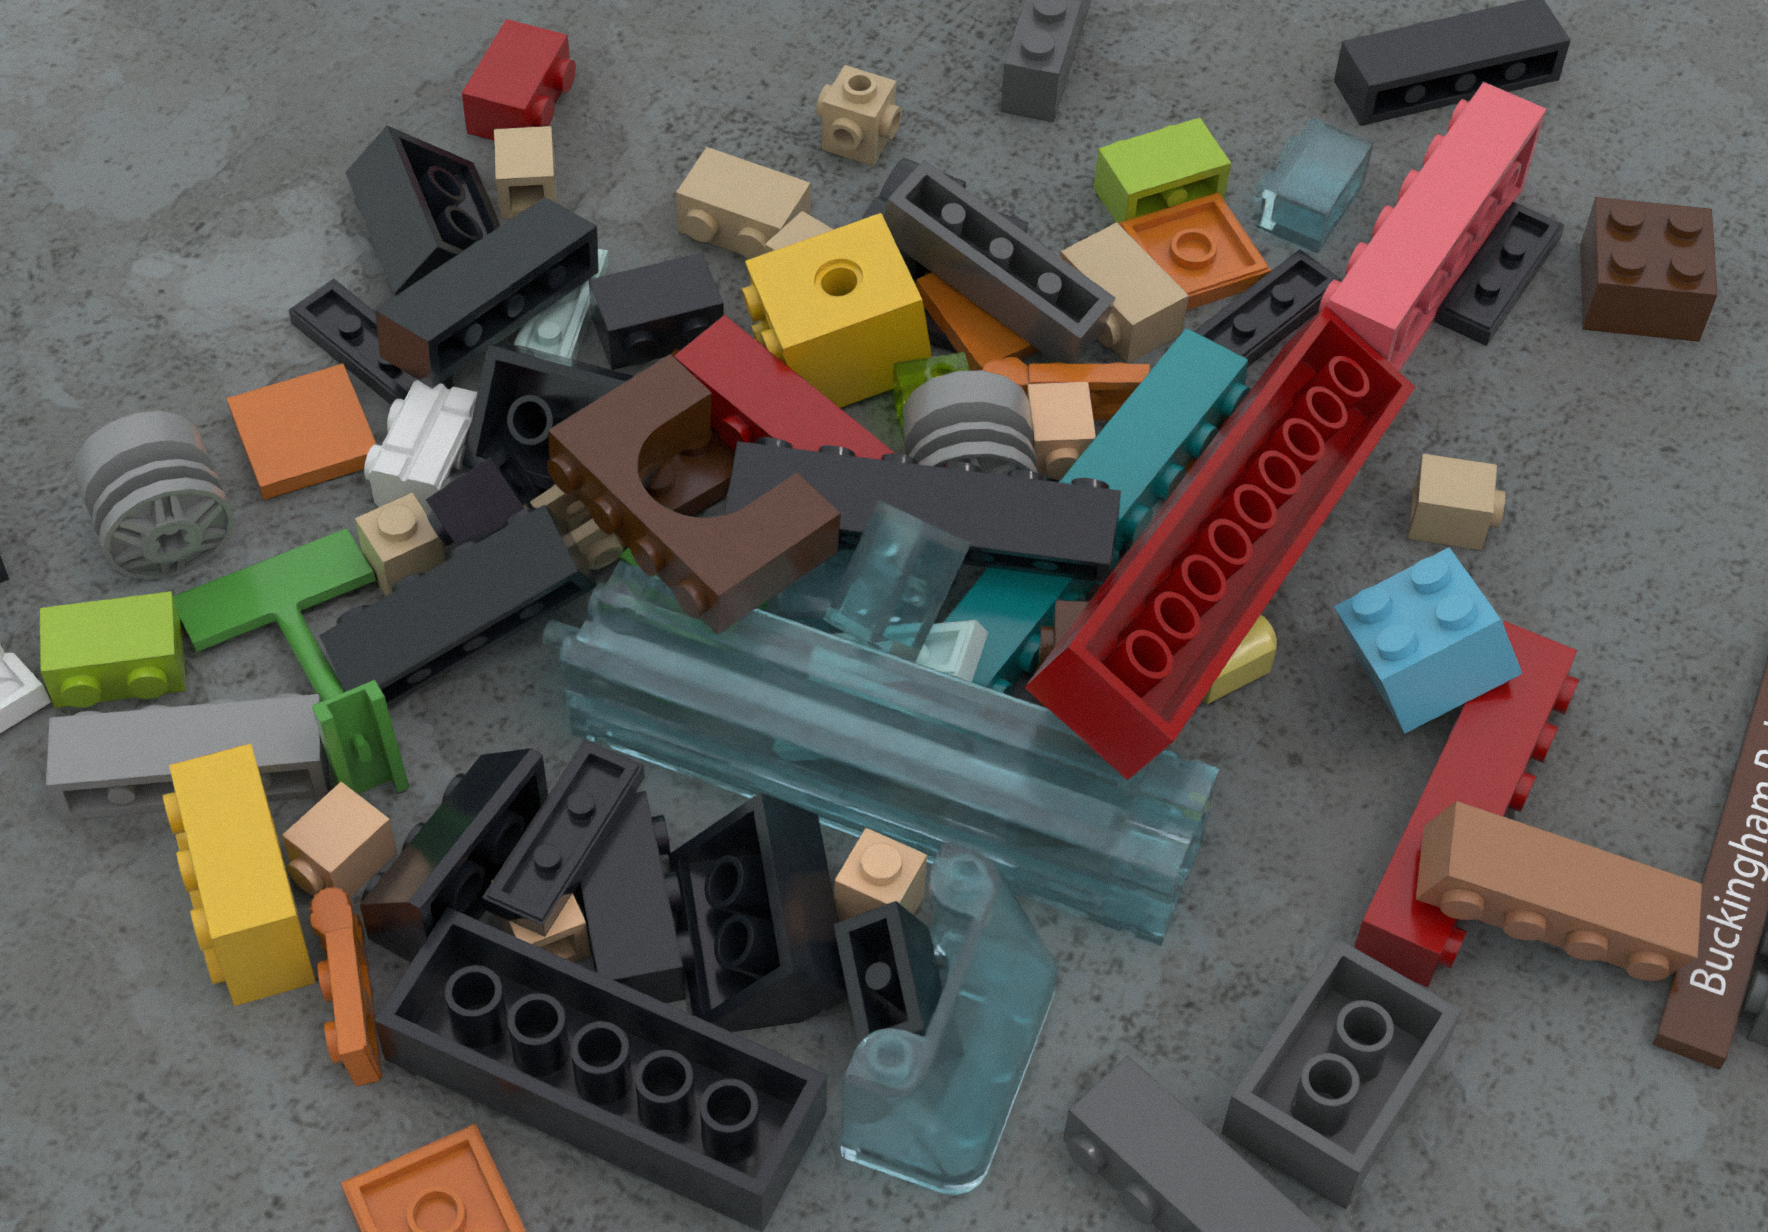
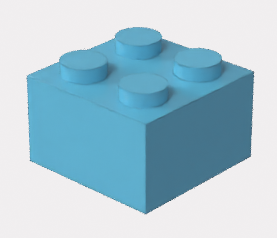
[1334,547,1523,734]

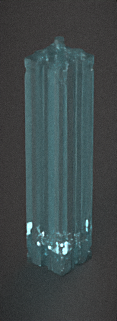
[542,561,1220,946]

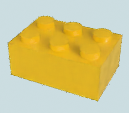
[162,743,316,1006]

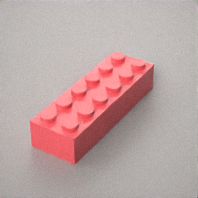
[1319,82,1546,372]

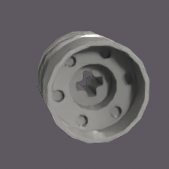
[903,370,1038,476]
[73,411,235,580]

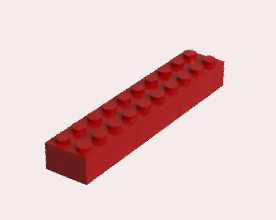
[1024,305,1415,780]

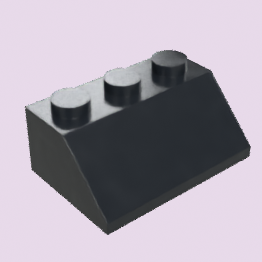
[345,126,501,295]
[462,345,661,490]
[360,748,548,963]
[668,792,848,1032]

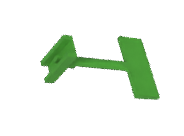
[173,528,410,794]

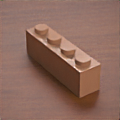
[1416,801,1702,981]

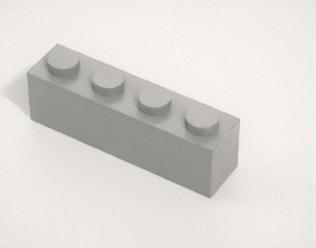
[46,693,329,821]

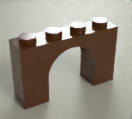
[547,354,841,635]

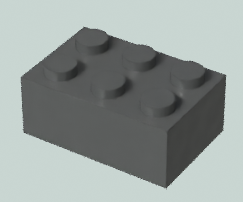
[1221,938,1462,1209]

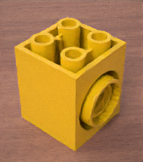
[741,213,935,408]

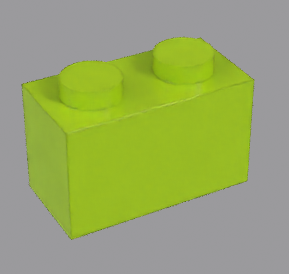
[1094,117,1231,223]
[40,591,186,708]

